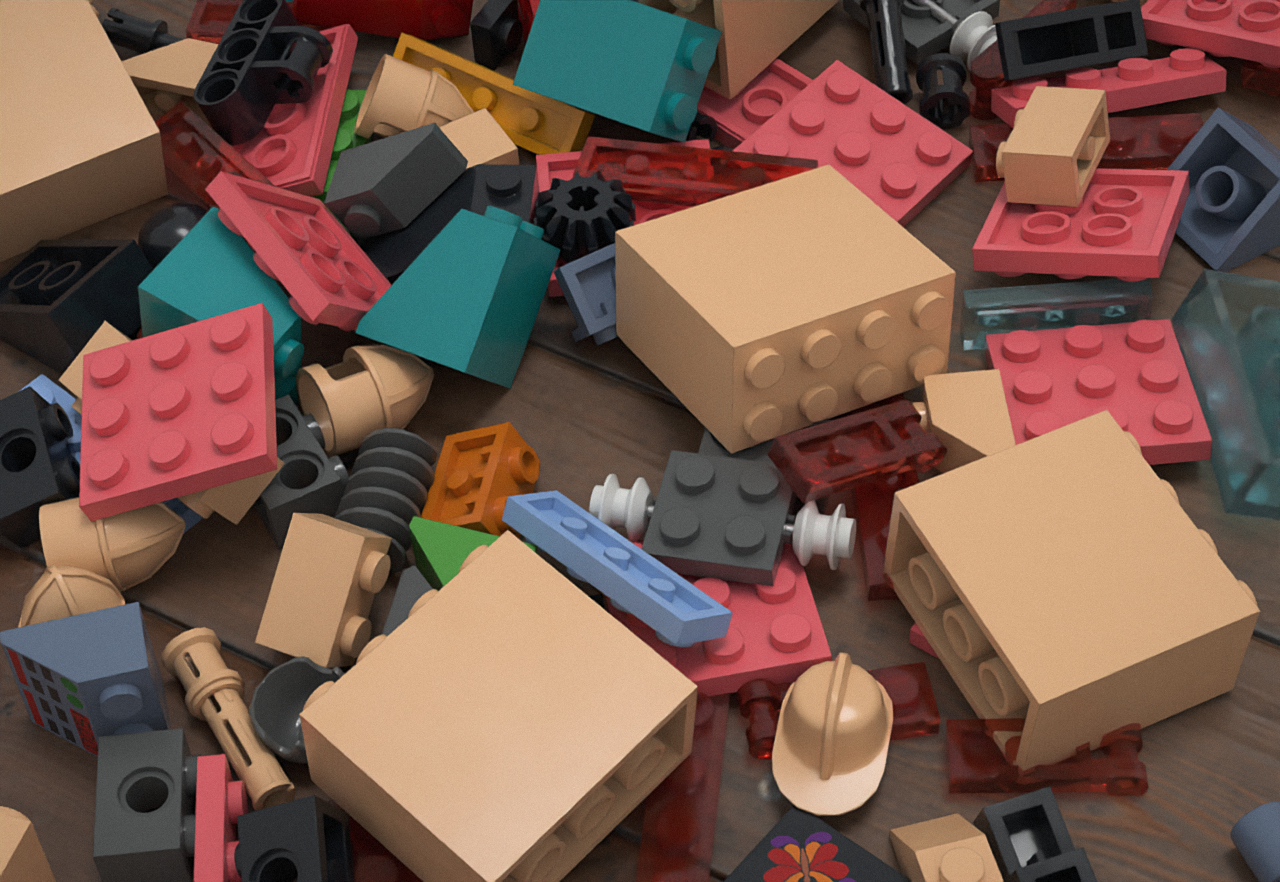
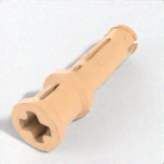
[161,627,296,811]

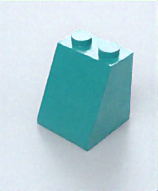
[513,0,722,143]
[355,205,560,389]
[138,206,304,405]

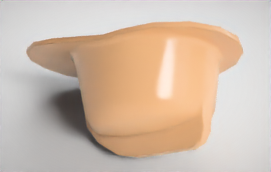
[772,652,893,816]

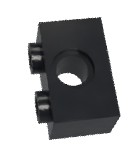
[0,386,80,548]
[234,795,355,882]

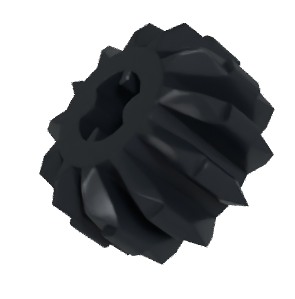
[533,170,636,264]

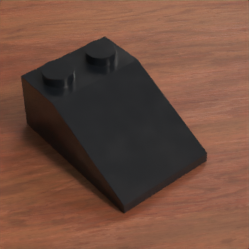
[360,164,539,285]
[0,239,154,371]

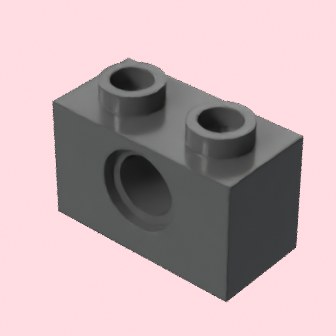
[93,728,202,882]

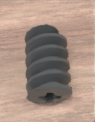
[334,427,437,574]

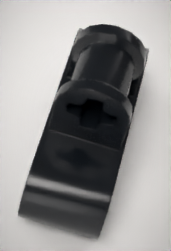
[194,0,333,146]

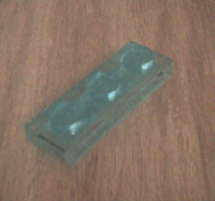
[960,278,1153,350]

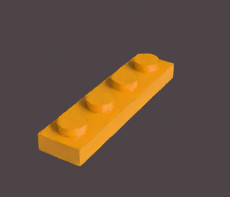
[393,33,595,155]

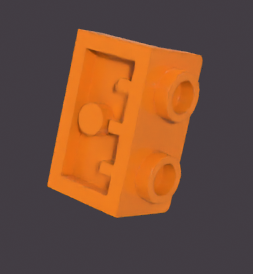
[421,422,540,540]

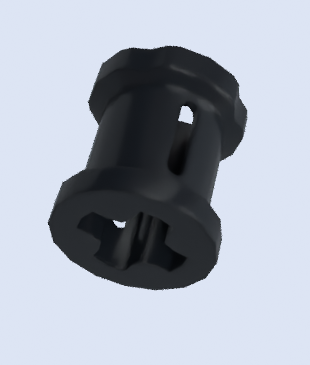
[916,53,971,130]

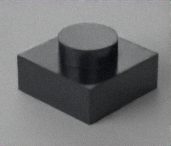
[470,0,523,71]

